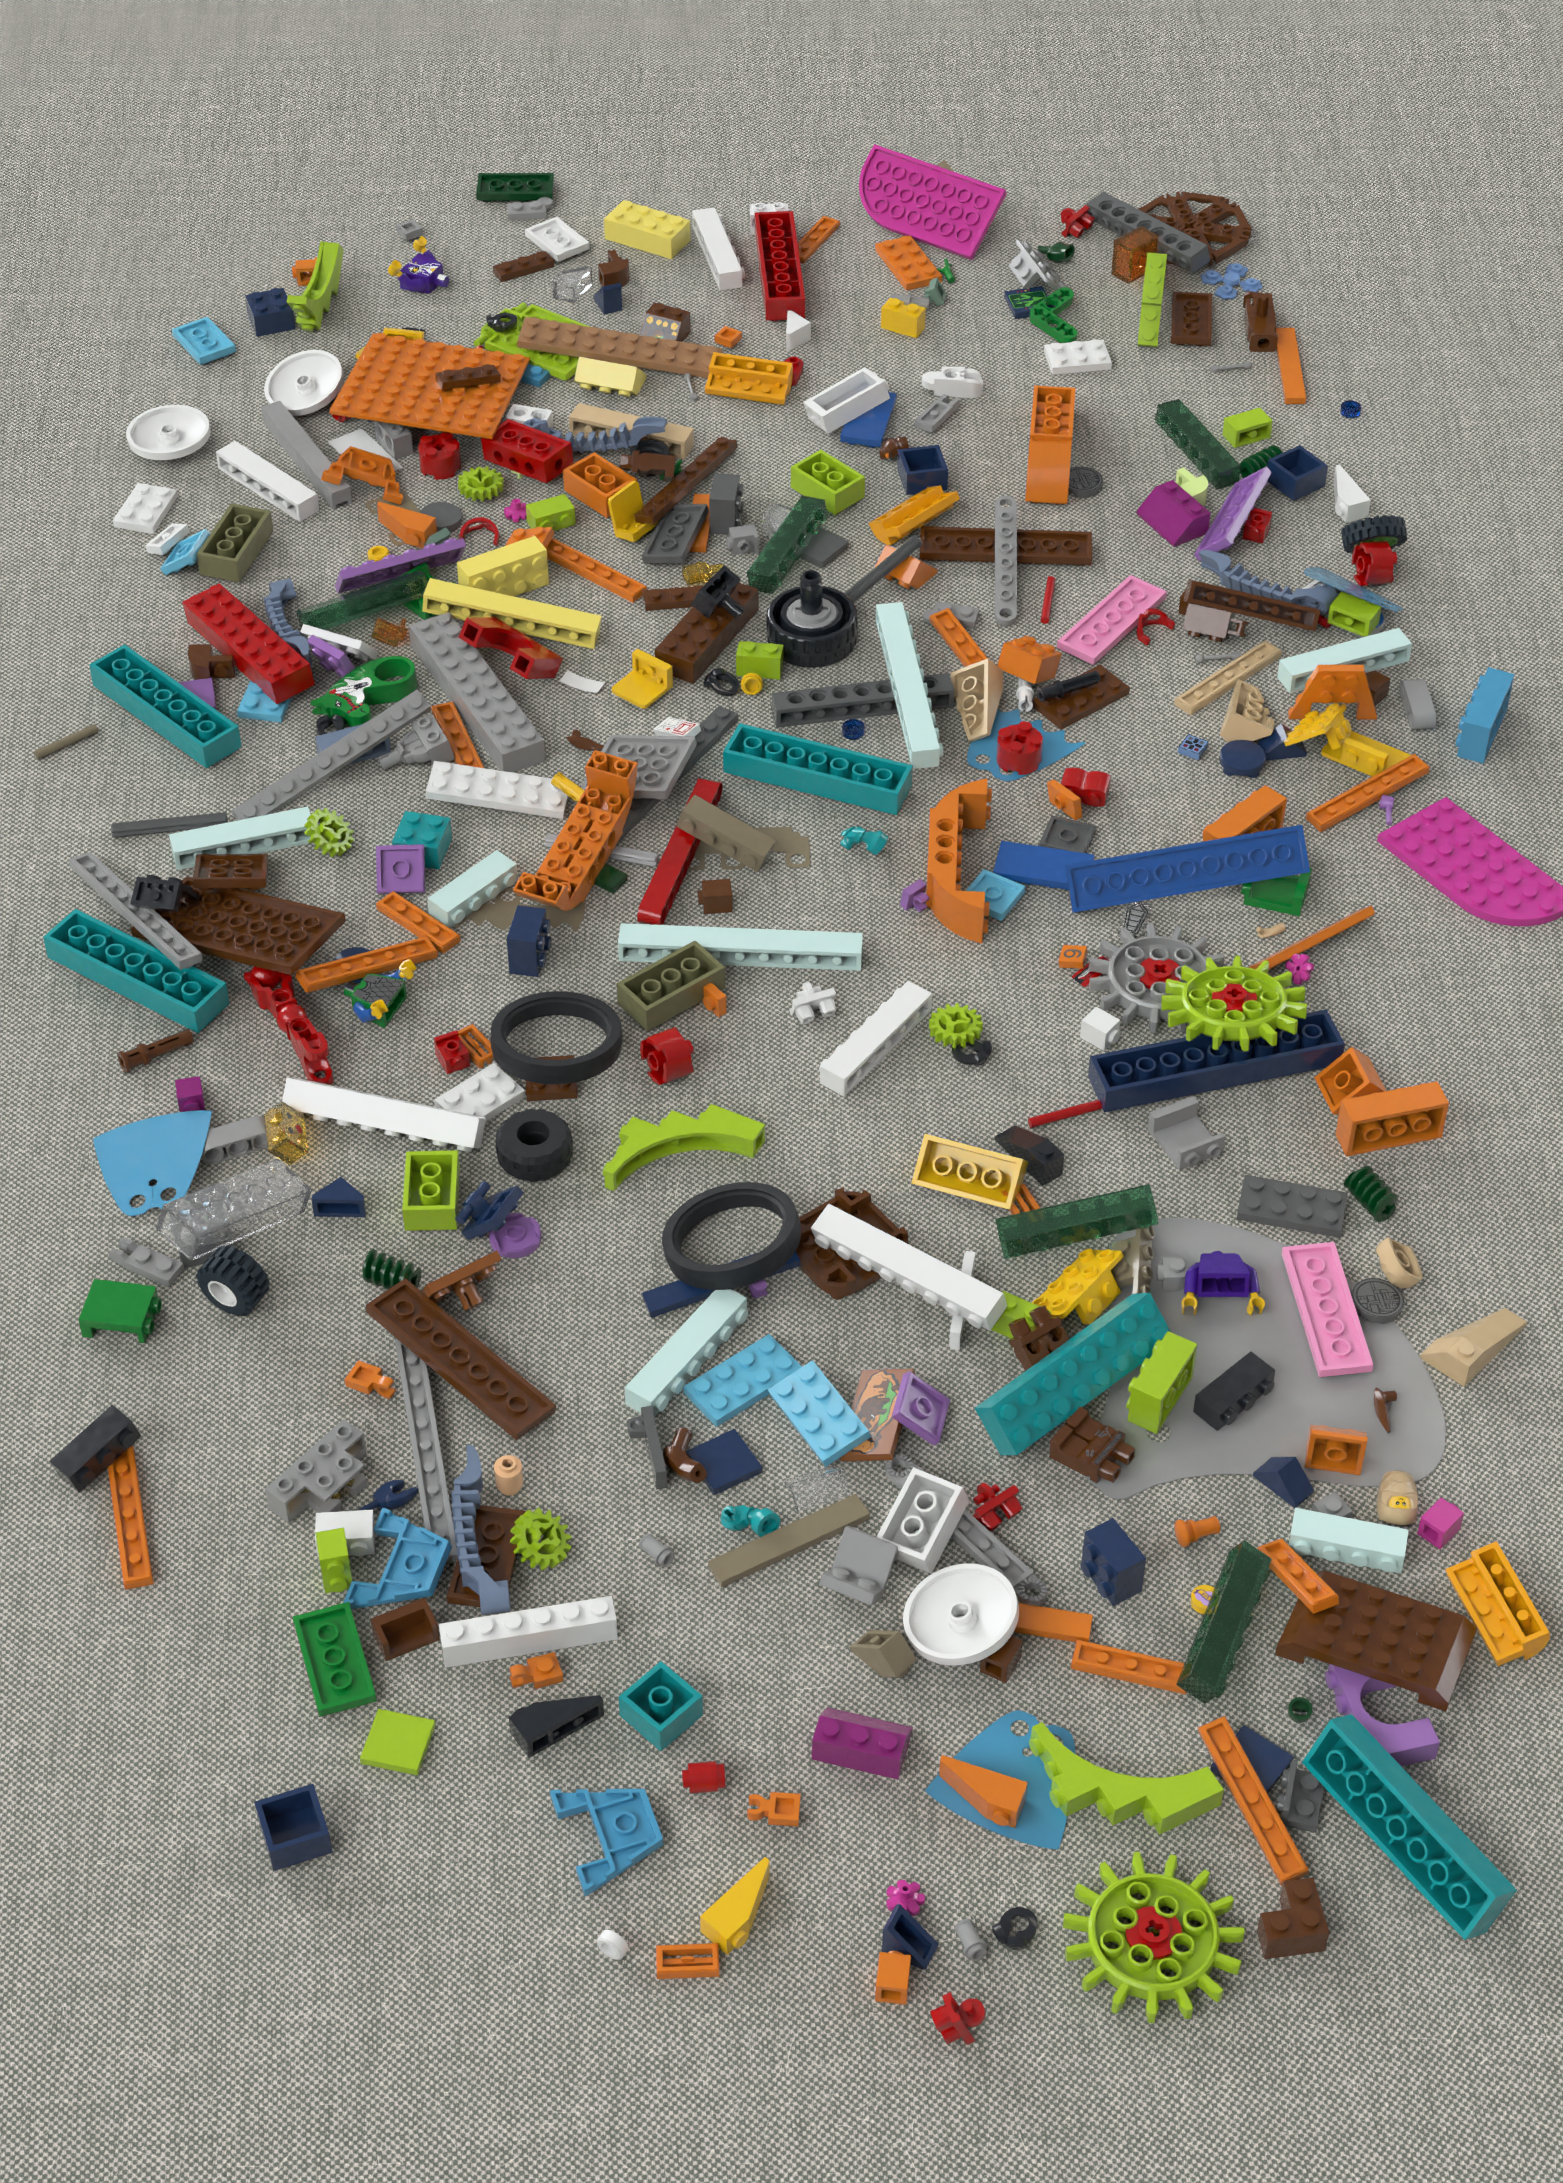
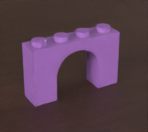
[1325,1664,1440,1766]

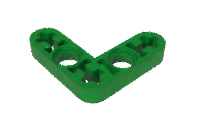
[1029,287,1078,343]

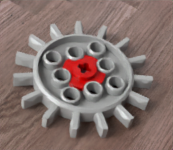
[1089,923,1225,1033]

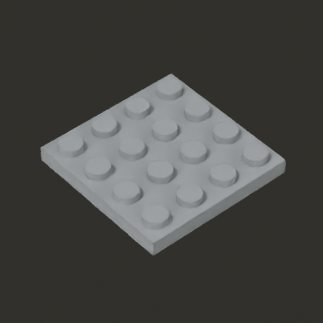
[581,735,697,800]

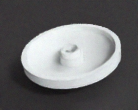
[264,350,344,416]
[126,405,211,460]
[903,1564,1019,1666]

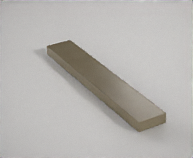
[708,1494,870,1588]

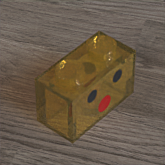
[264,1101,308,1165]

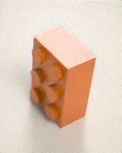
[563,452,637,518]

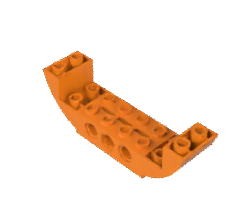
[1025,385,1076,504]
[513,750,638,911]
[926,779,992,943]

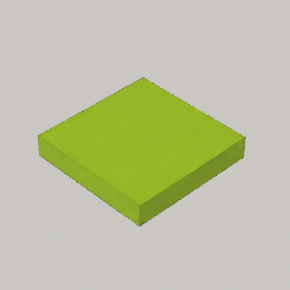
[360,1709,436,1776]

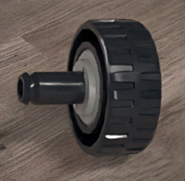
[766,570,858,668]

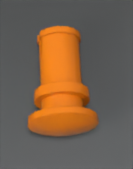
[1174,1516,1220,1547]

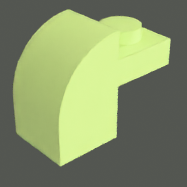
[1176,467,1208,507]

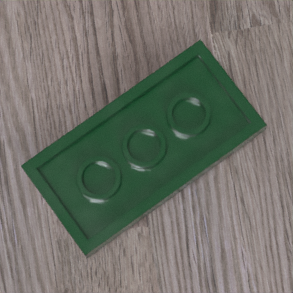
[476,173,554,202]

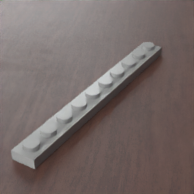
[232,690,431,821]
[69,852,202,970]
[395,1340,458,1563]

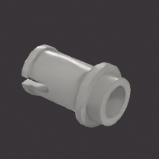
[639,1533,675,1567]
[954,1919,987,1961]

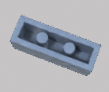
[315,724,391,765]

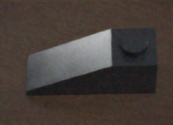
[994,1125,1064,1186]
[508,1695,604,1758]

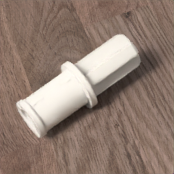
[1016,678,1034,712]

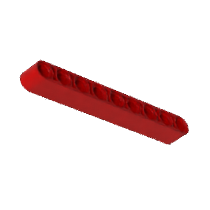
[637,778,723,925]

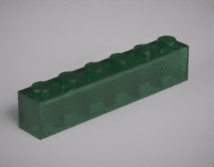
[1155,399,1241,490]
[747,496,828,594]
[296,570,428,630]
[995,1184,1159,1259]
[1176,1540,1272,1704]

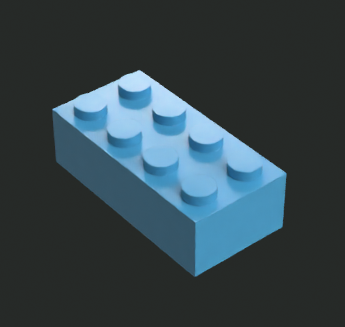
[1455,667,1515,764]

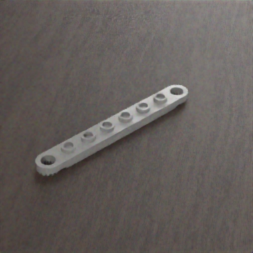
[995,496,1017,627]
[885,1454,1047,1606]

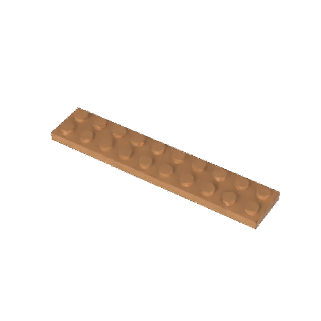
[517,317,723,378]

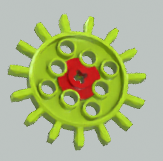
[1161,955,1307,1052]
[1063,1852,1245,2023]

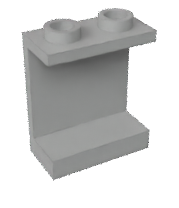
[1148,1096,1225,1170]

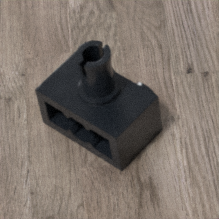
[691,565,745,620]

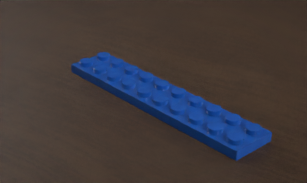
[1065,825,1310,913]

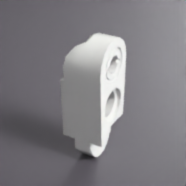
[922,366,984,398]

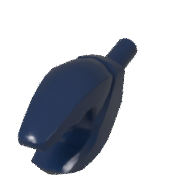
[358,1480,419,1511]

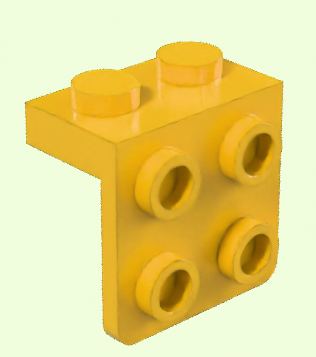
[608,481,659,542]
[612,648,673,709]

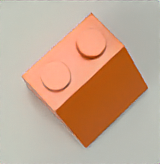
[875,544,938,589]
[1314,1047,1386,1115]
[1305,1424,1368,1475]

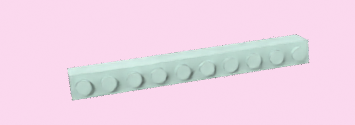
[876,602,943,769]
[618,923,863,971]

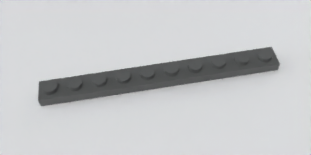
[616,706,738,845]

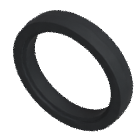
[490,991,623,1084]
[662,1182,801,1290]

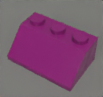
[1136,480,1210,547]
[812,1707,913,1780]

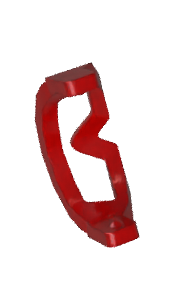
[459,517,500,546]
[1136,608,1175,646]

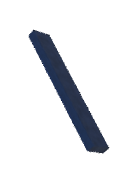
[642,1251,801,1318]

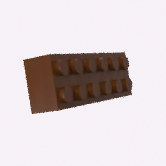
[655,583,759,684]

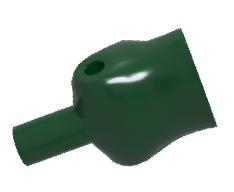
[1037,242,1075,263]

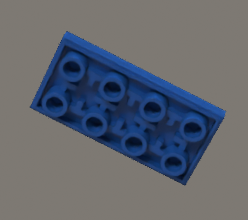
[840,392,897,448]
[993,841,1094,890]

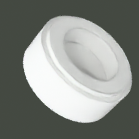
[597,1930,629,1960]

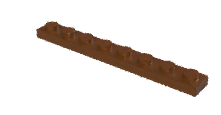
[634,437,738,525]

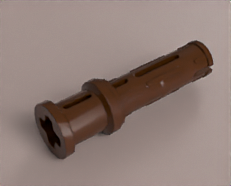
[117,1028,194,1073]

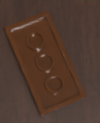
[1171,291,1212,346]
[1032,665,1130,730]
[447,1505,526,1608]

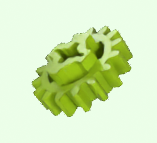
[458,466,504,502]
[304,808,354,857]
[929,1003,983,1049]
[510,1508,572,1570]

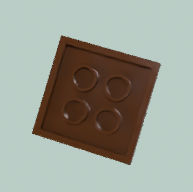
[193,854,268,891]

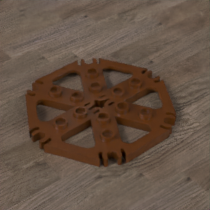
[1134,191,1252,266]

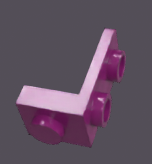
[175,1076,205,1112]

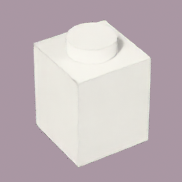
[1080,1007,1121,1051]

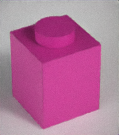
[1417,1497,1464,1550]

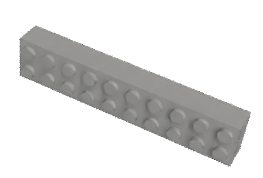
[408,612,545,772]

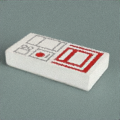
[653,717,701,737]

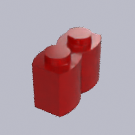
[1061,767,1111,807]

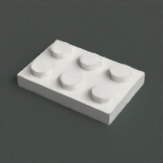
[525,217,590,262]
[1044,339,1112,375]
[113,483,178,534]
[301,624,378,662]
[434,1063,526,1122]

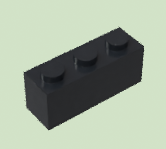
[1193,1351,1275,1431]
[49,1405,141,1493]

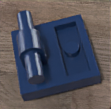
[455,1181,524,1240]

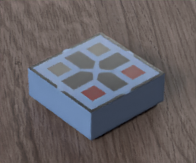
[1178,734,1209,760]

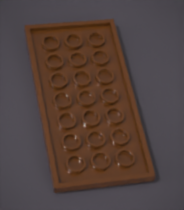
[131,876,346,975]

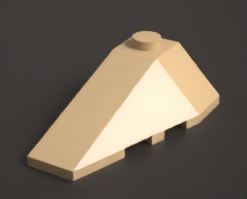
[951,658,1003,742]
[1220,679,1275,742]
[1420,1308,1527,1387]

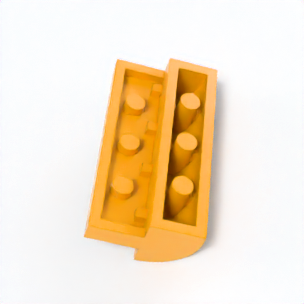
[705,352,793,405]
[868,485,960,545]
[1445,1541,1550,1666]

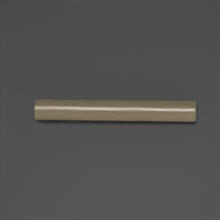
[34,724,99,759]

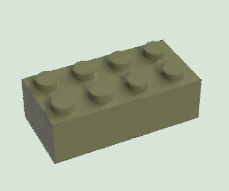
[197,503,274,582]
[617,941,725,1032]

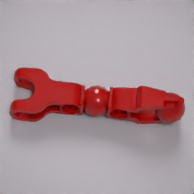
[244,966,334,1085]

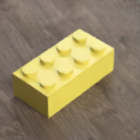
[604,200,691,259]
[457,536,549,596]

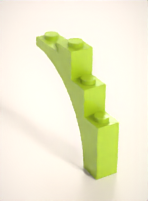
[287,241,344,332]
[1137,253,1167,347]
[602,1104,765,1191]
[1029,1722,1224,1835]

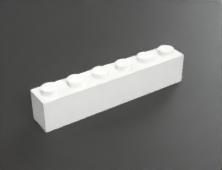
[692,207,745,291]
[216,441,319,522]
[819,981,932,1096]
[439,1596,618,1668]

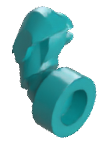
[840,826,888,855]
[720,1505,780,1537]

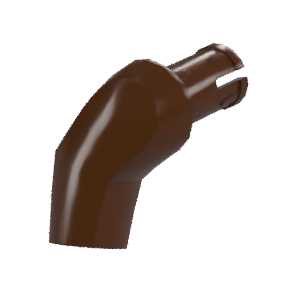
[663,1428,707,1483]

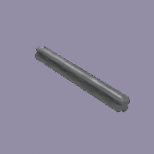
[844,535,922,603]
[111,812,228,837]

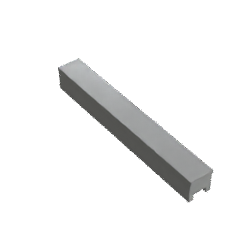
[261,401,352,510]

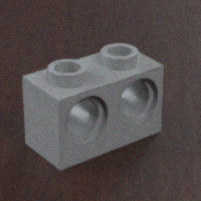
[374,421,413,460]

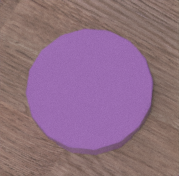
[489,1213,541,1258]

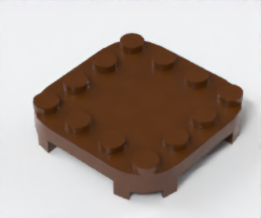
[796,1187,909,1300]

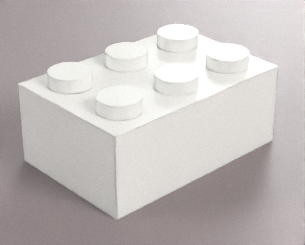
[877,1467,969,1574]

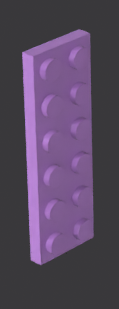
[1194,466,1272,561]
[335,538,466,594]

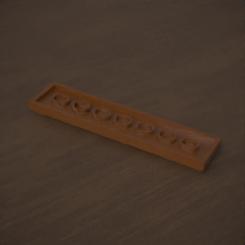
[919,526,1092,566]
[365,1278,556,1440]

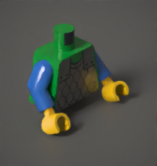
[344,960,417,1028]

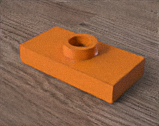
[1047,779,1082,821]

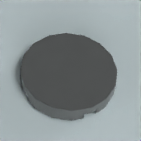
[420,502,462,532]

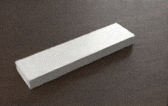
[949,1251,975,1350]

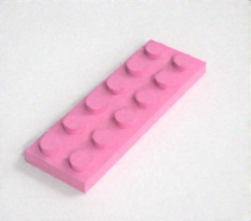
[1057,575,1167,665]
[1282,1242,1373,1377]

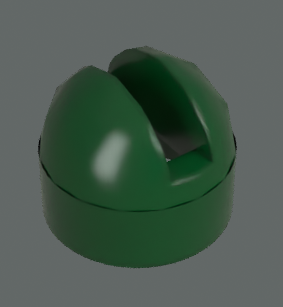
[1288,1697,1312,1723]

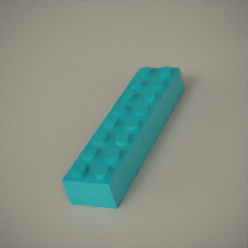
[89,644,242,768]
[723,723,913,815]
[43,909,230,1033]
[974,1293,1171,1455]
[1302,1714,1517,1940]

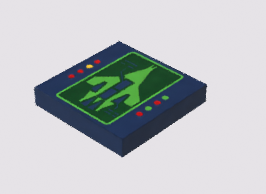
[1004,286,1053,319]

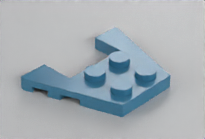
[343,1508,452,1609]
[550,1789,663,1896]

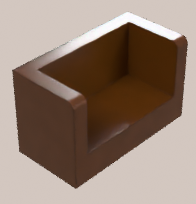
[371,1598,440,1661]

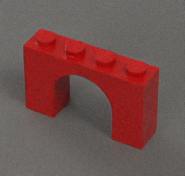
[458,617,563,679]

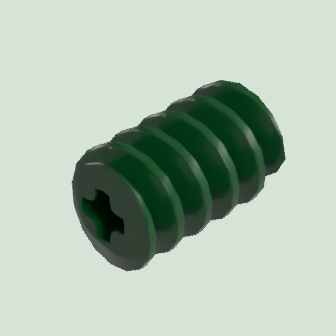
[1240,445,1283,479]
[1343,1166,1398,1222]
[362,1249,422,1290]

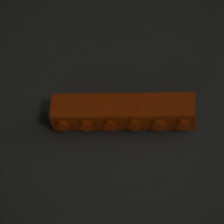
[1183,579,1321,631]

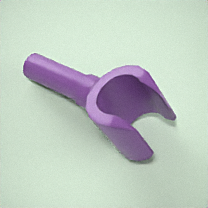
[1379,795,1394,825]
[747,1279,768,1298]

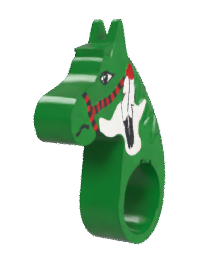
[310,656,418,727]

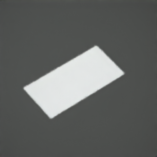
[328,429,403,471]

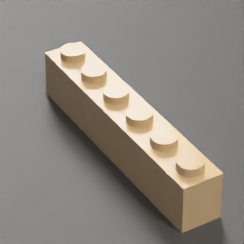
[569,403,694,459]

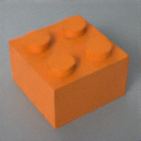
[997,636,1062,684]

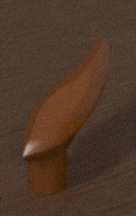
[566,730,604,751]
[1374,1388,1397,1433]

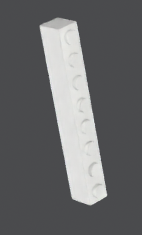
[281,1078,486,1152]
[811,1204,1007,1331]

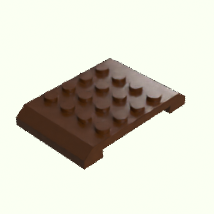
[1275,1571,1477,1712]

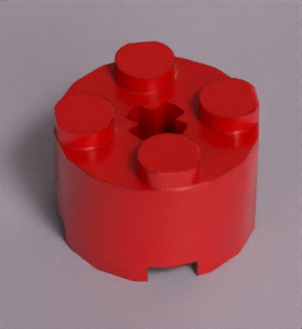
[418,432,461,480]
[1352,541,1397,586]
[996,721,1043,775]
[640,1027,694,1085]

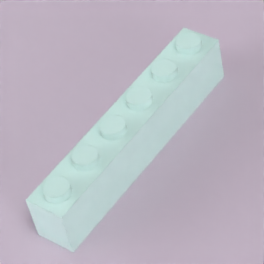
[1277,628,1412,693]
[169,807,311,870]
[625,1289,748,1417]

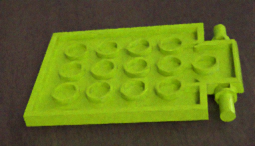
[474,302,590,381]

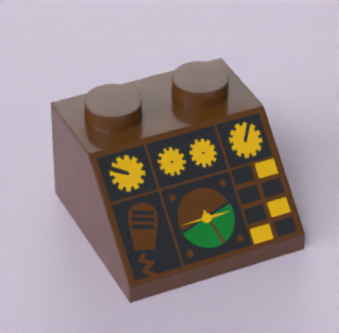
[639,302,691,342]

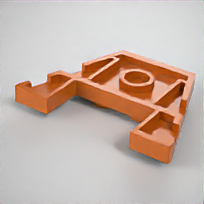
[321,446,403,505]
[1288,665,1377,720]

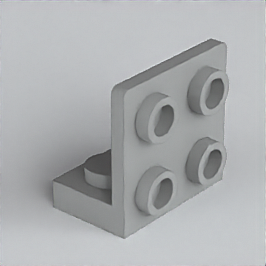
[819,1526,898,1605]

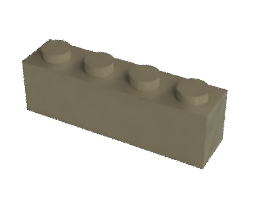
[676,795,776,872]

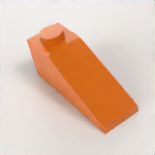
[377,502,437,549]
[939,1755,1028,1828]

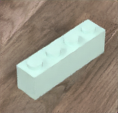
[428,850,517,928]
[1289,1508,1409,1573]

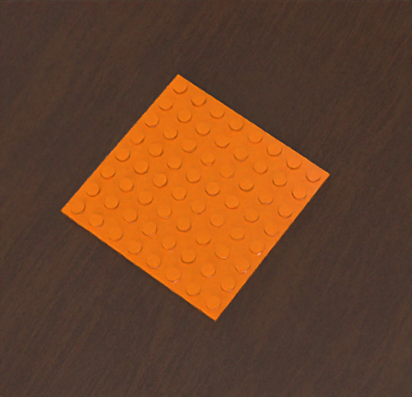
[329,333,530,439]

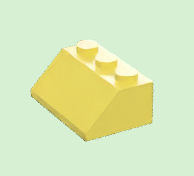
[574,357,647,397]

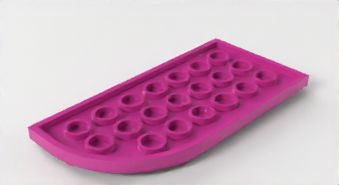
[859,144,1007,260]
[1377,797,1563,926]

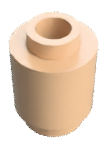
[494,1455,523,1496]

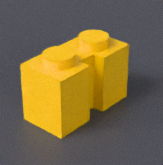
[881,298,926,338]

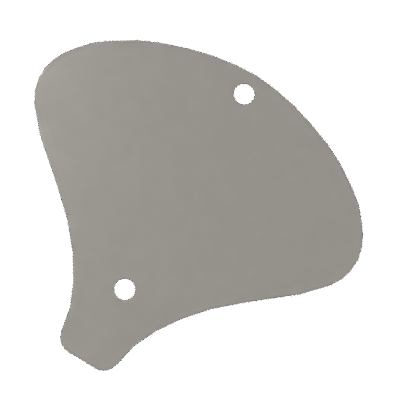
[1083,1218,1446,1499]

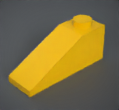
[700,1857,770,1955]

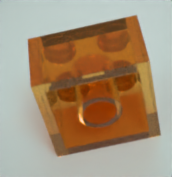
[1111,226,1158,284]

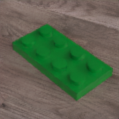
[292,1602,377,1717]

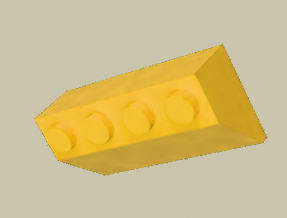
[911,1134,1028,1210]

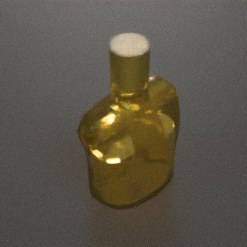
[682,561,723,585]

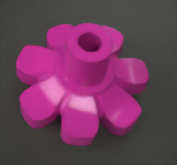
[504,499,527,522]
[1285,954,1314,985]
[886,1880,925,1916]

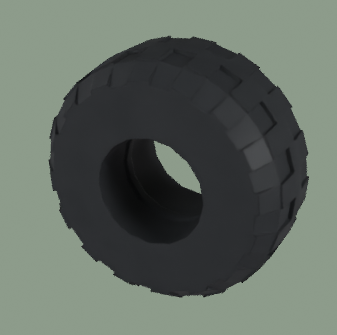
[496,1109,573,1182]

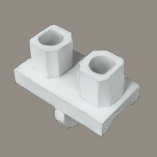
[789,982,836,1025]

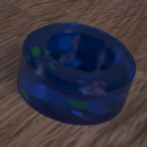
[1340,400,1362,418]
[842,719,865,740]

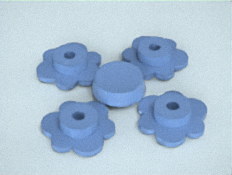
[1201,263,1262,300]

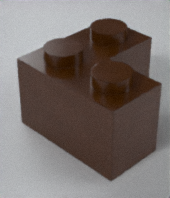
[1257,1877,1329,1959]

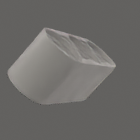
[1399,679,1436,730]
[201,1116,274,1164]

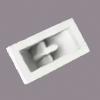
[786,311,811,351]

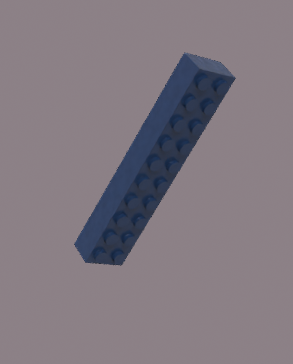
[1088,1009,1345,1112]

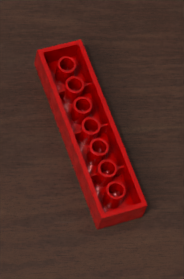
[754,211,805,321]
[182,583,315,704]

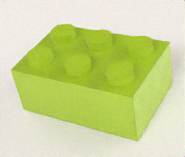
[791,449,865,515]
[402,1150,460,1231]
[1126,1331,1197,1434]

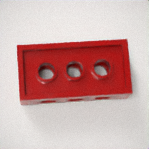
[481,419,574,484]

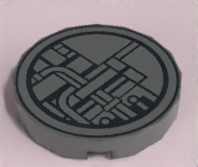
[1068,467,1103,498]
[1351,1278,1404,1324]

